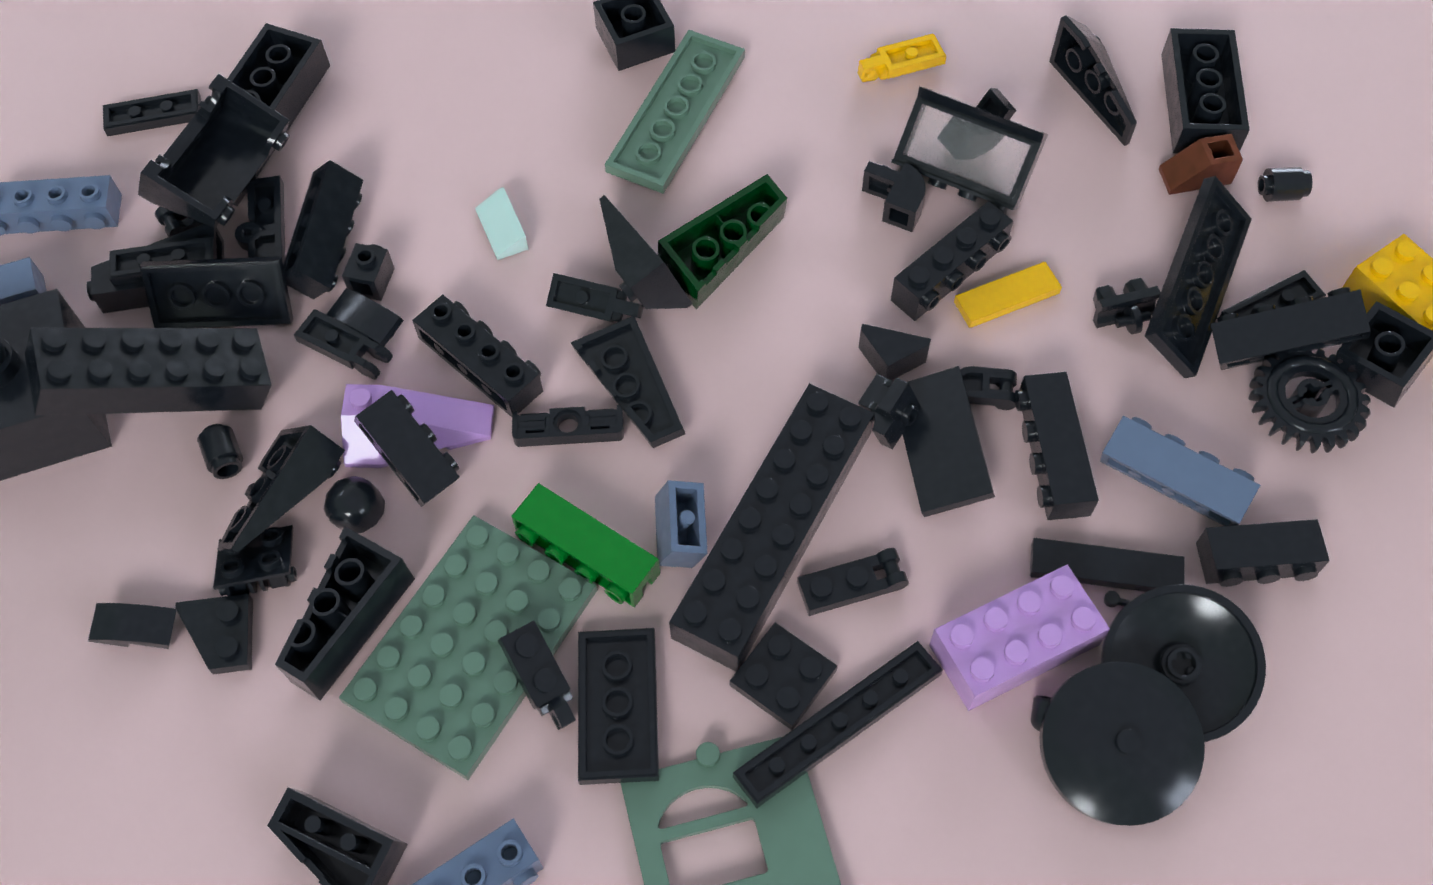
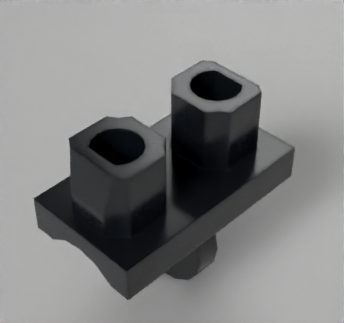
[1093,278,1161,334]

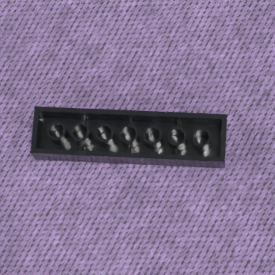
[669,383,874,672]

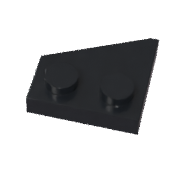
[175,593,253,674]

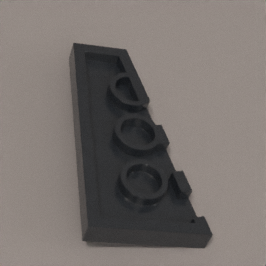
[571,316,685,448]

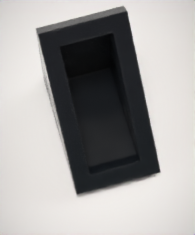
[858,324,931,380]

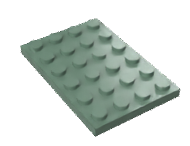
[339,515,598,780]

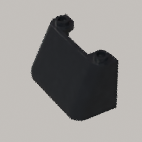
[138,74,290,228]

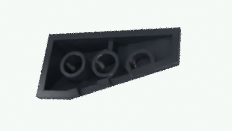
[599,195,692,309]
[217,425,345,553]

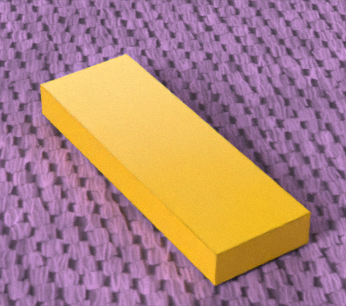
[954,261,1062,328]

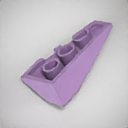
[341,384,495,468]

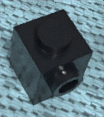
[342,243,395,301]

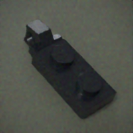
[546,273,644,322]
[498,621,576,730]

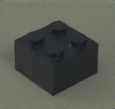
[593,0,676,71]
[1336,301,1433,408]

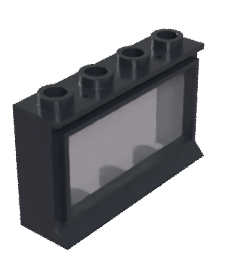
[891,86,1048,214]

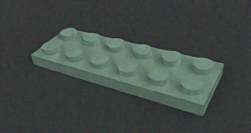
[605,30,745,194]

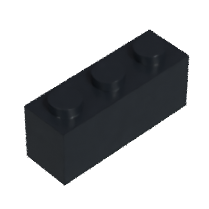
[354,390,460,507]
[1196,519,1330,587]

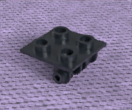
[213,525,297,596]

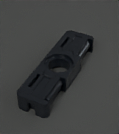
[512,405,624,447]

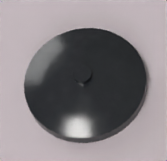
[1101,584,1266,742]
[1039,662,1205,826]

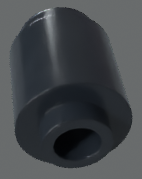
[1258,167,1313,202]
[197,424,243,479]

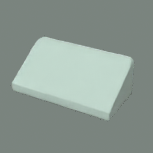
[475,187,528,260]

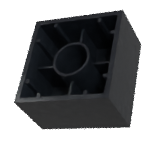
[0,289,112,481]

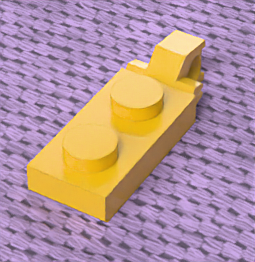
[857,33,947,82]

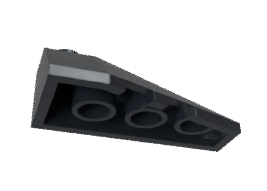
[1049,15,1137,146]

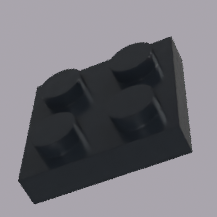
[729,622,838,730]

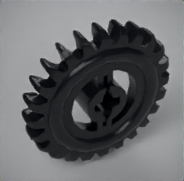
[1248,349,1371,454]

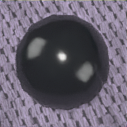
[323,476,385,533]

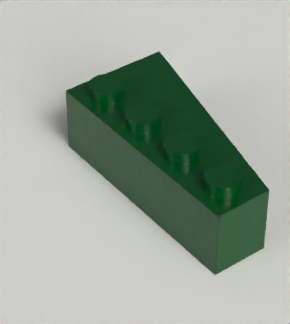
[657,174,787,310]

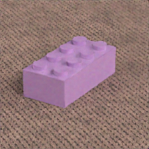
[929,564,1110,711]

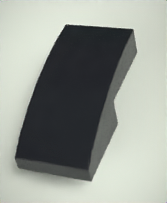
[326,288,404,347]
[88,603,177,649]

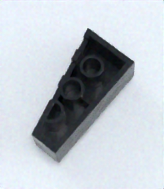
[275,526,415,701]

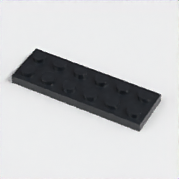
[1145,176,1252,378]

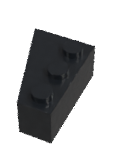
[267,787,408,885]

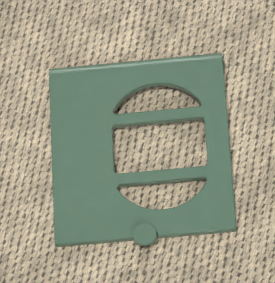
[621,737,841,885]

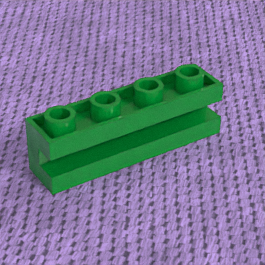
[511,483,660,608]

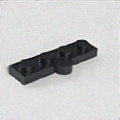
[235,175,285,264]

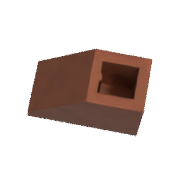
[1158,134,1243,195]

